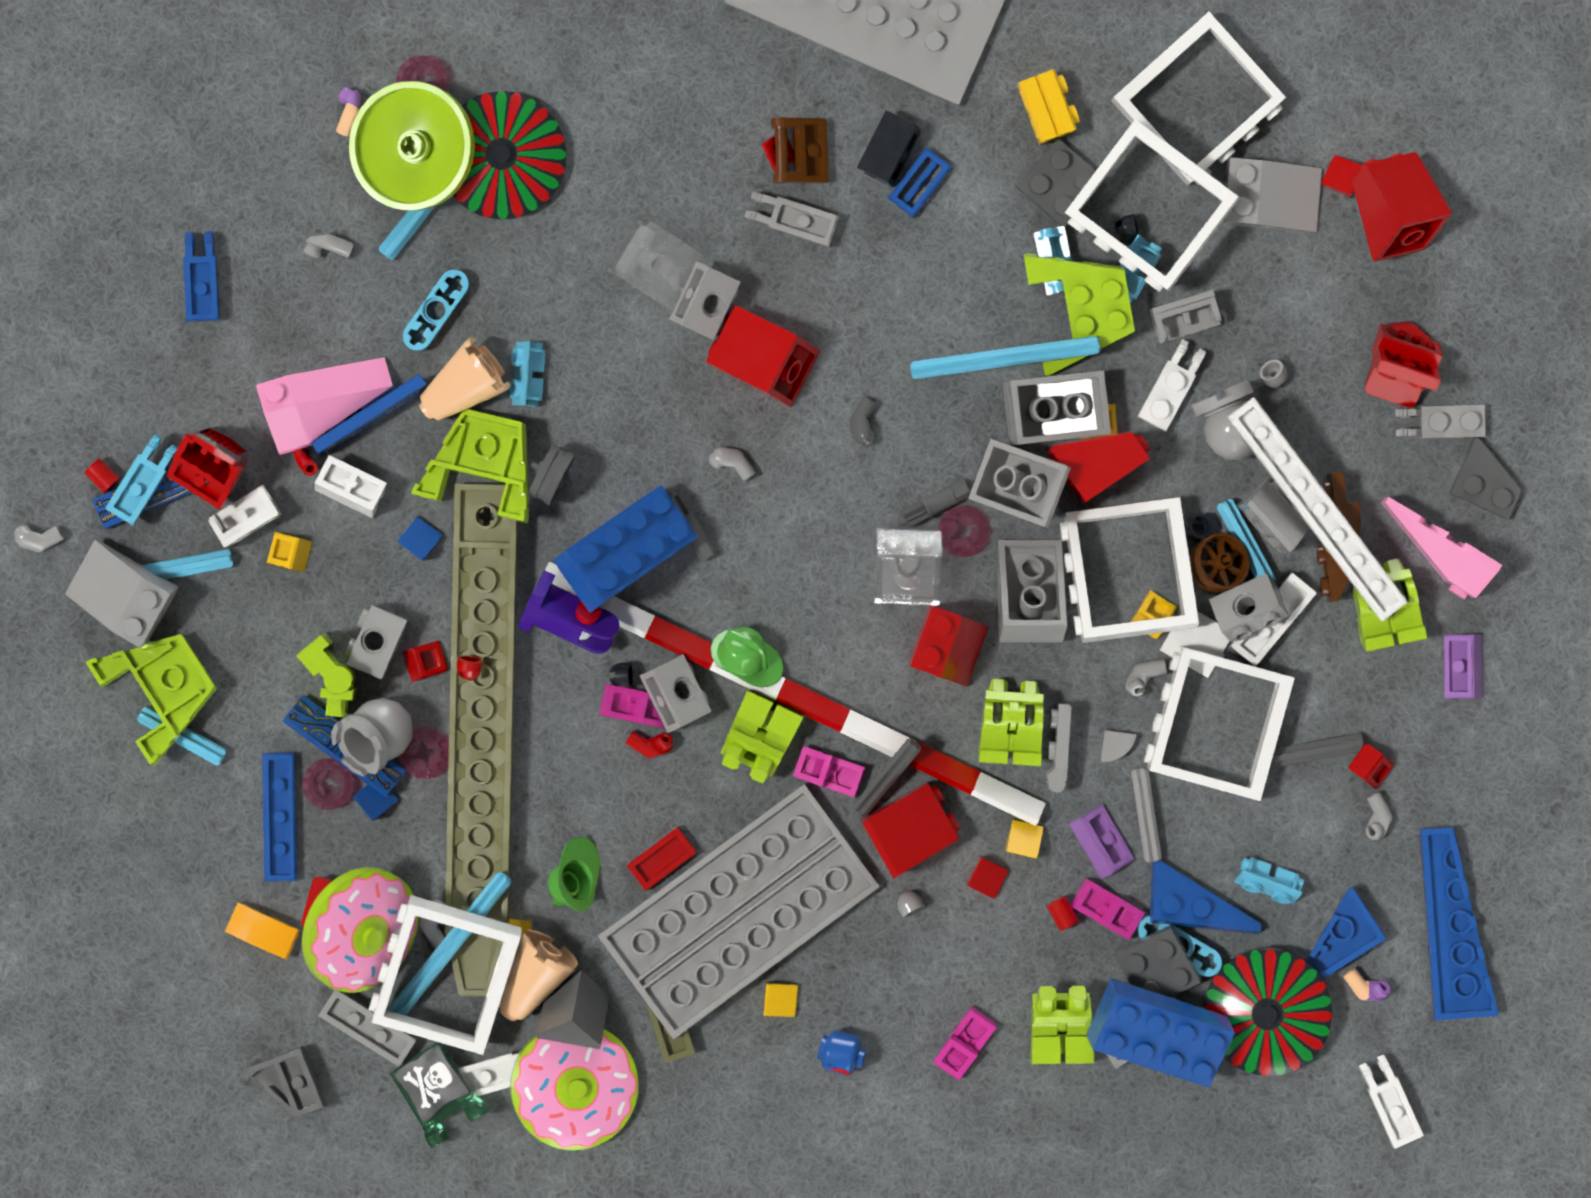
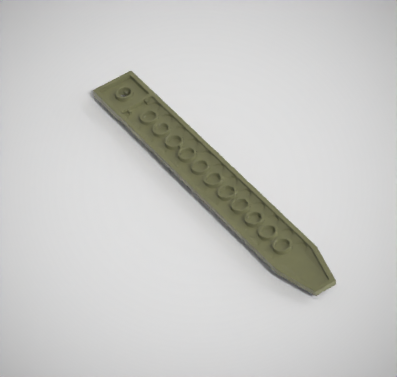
[445,484,519,997]

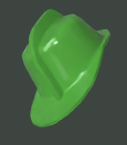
[710,626,783,687]
[548,837,600,912]

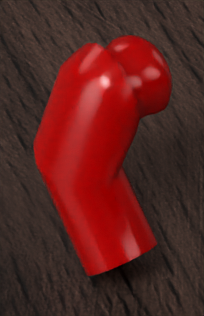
[292,445,318,476]
[625,730,674,758]

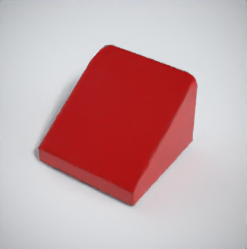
[1321,155,1361,198]
[402,640,448,682]
[1348,744,1394,790]
[966,856,1009,899]

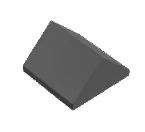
[537,970,610,1049]

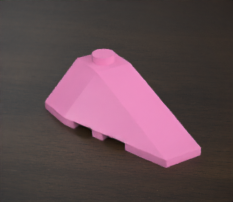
[256,357,394,455]
[1381,497,1502,600]

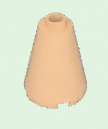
[419,337,510,421]
[499,929,578,1021]

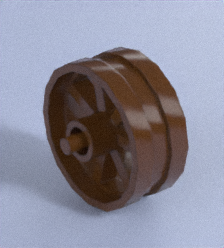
[1189,533,1250,594]

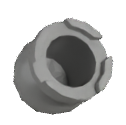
[1191,380,1254,460]
[331,698,414,777]

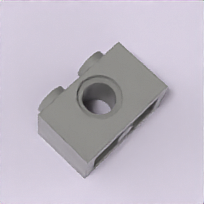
[670,261,740,340]
[1209,573,1289,642]
[344,605,409,679]
[640,654,712,733]

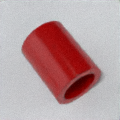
[84,458,120,494]
[1046,895,1079,931]

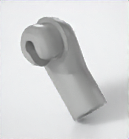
[709,447,756,482]
[1365,791,1392,840]

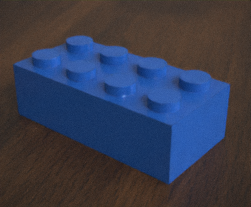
[553,485,698,613]
[1086,978,1235,1088]

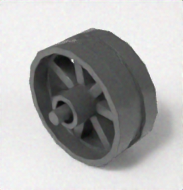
[528,444,575,505]

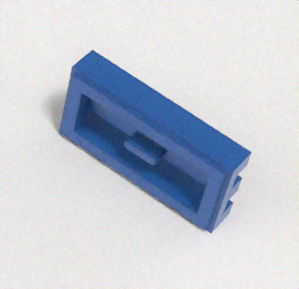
[887,147,952,218]

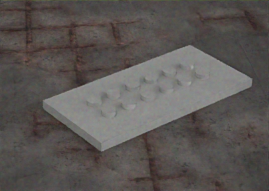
[725,0,1005,106]
[597,784,879,1040]

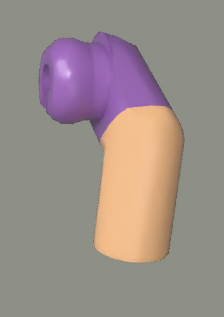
[336,87,362,137]
[1343,967,1391,1001]

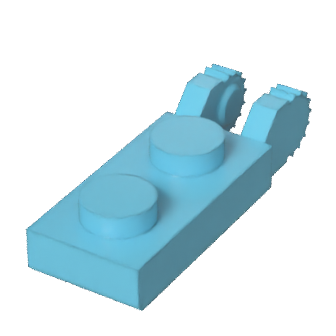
[105,434,178,526]

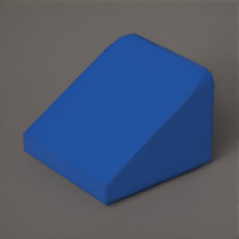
[397,516,443,561]
[352,784,399,821]

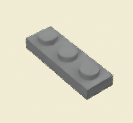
[318,990,417,1067]

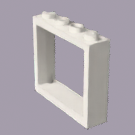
[1111,12,1286,186]
[1065,119,1240,292]
[1060,497,1199,643]
[1144,647,1294,801]
[368,895,521,1055]

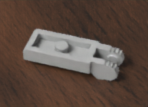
[745,191,839,247]
[1395,405,1486,439]
[1046,702,1072,794]

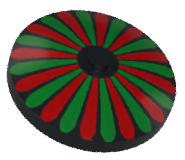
[453,91,567,220]
[1204,947,1332,1076]

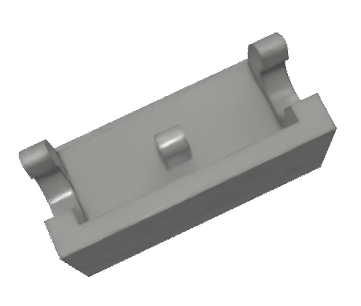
[1149,290,1222,344]

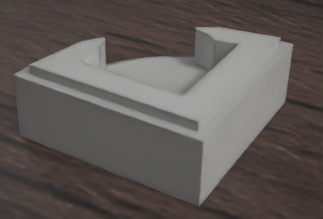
[1100,730,1136,762]

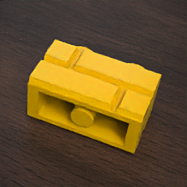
[1017,69,1080,145]

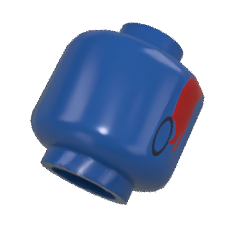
[817,1030,867,1076]

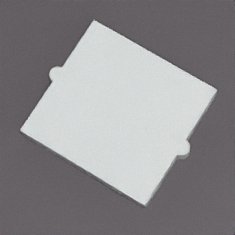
[1160,611,1229,678]

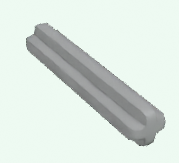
[1131,768,1162,862]

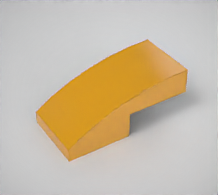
[225,902,301,959]

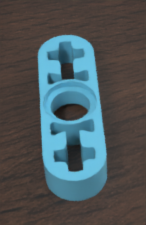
[403,269,469,351]
[1137,915,1222,977]

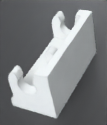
[315,455,387,518]
[208,485,282,548]

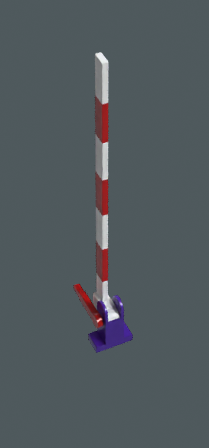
[518,562,1046,826]

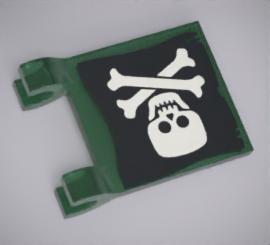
[389,1042,489,1148]

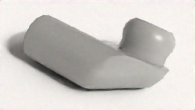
[304,234,353,258]
[14,525,64,552]
[1125,659,1167,697]
[419,899,445,949]

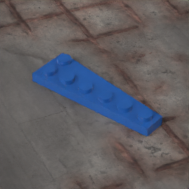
[1419,827,1498,1021]

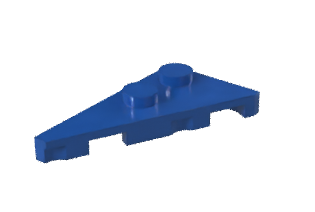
[1150,861,1261,934]
[1306,886,1386,979]

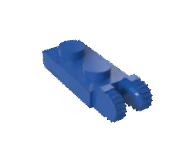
[183,231,220,322]

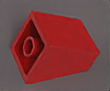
[1352,152,1452,262]
[706,305,820,407]
[1045,432,1150,503]
[907,605,989,687]
[860,782,961,879]

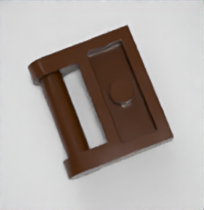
[771,117,829,184]

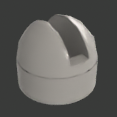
[1260,360,1288,388]
[897,891,925,918]

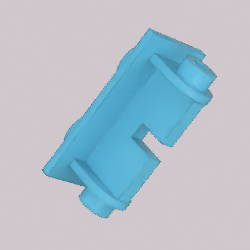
[1034,226,1072,295]
[1119,234,1162,303]
[509,341,546,407]
[1234,857,1304,904]

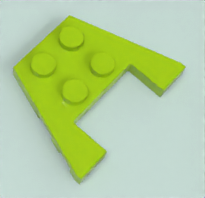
[1024,253,1135,376]
[411,409,529,523]
[85,634,217,766]

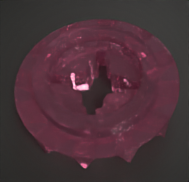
[396,55,448,91]
[938,506,989,557]
[400,728,449,779]
[302,758,354,810]

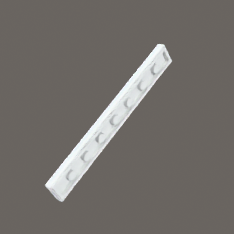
[1227,397,1408,622]

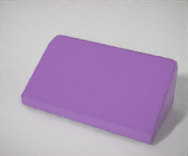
[1444,634,1483,698]
[1069,804,1134,878]

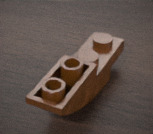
[1316,472,1361,602]

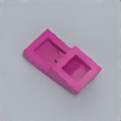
[599,684,665,728]
[793,746,867,798]
[1070,878,1145,940]
[933,1006,997,1080]

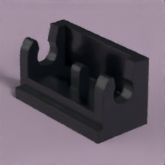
[857,110,921,188]

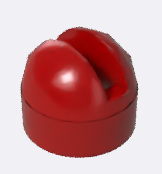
[456,655,483,681]

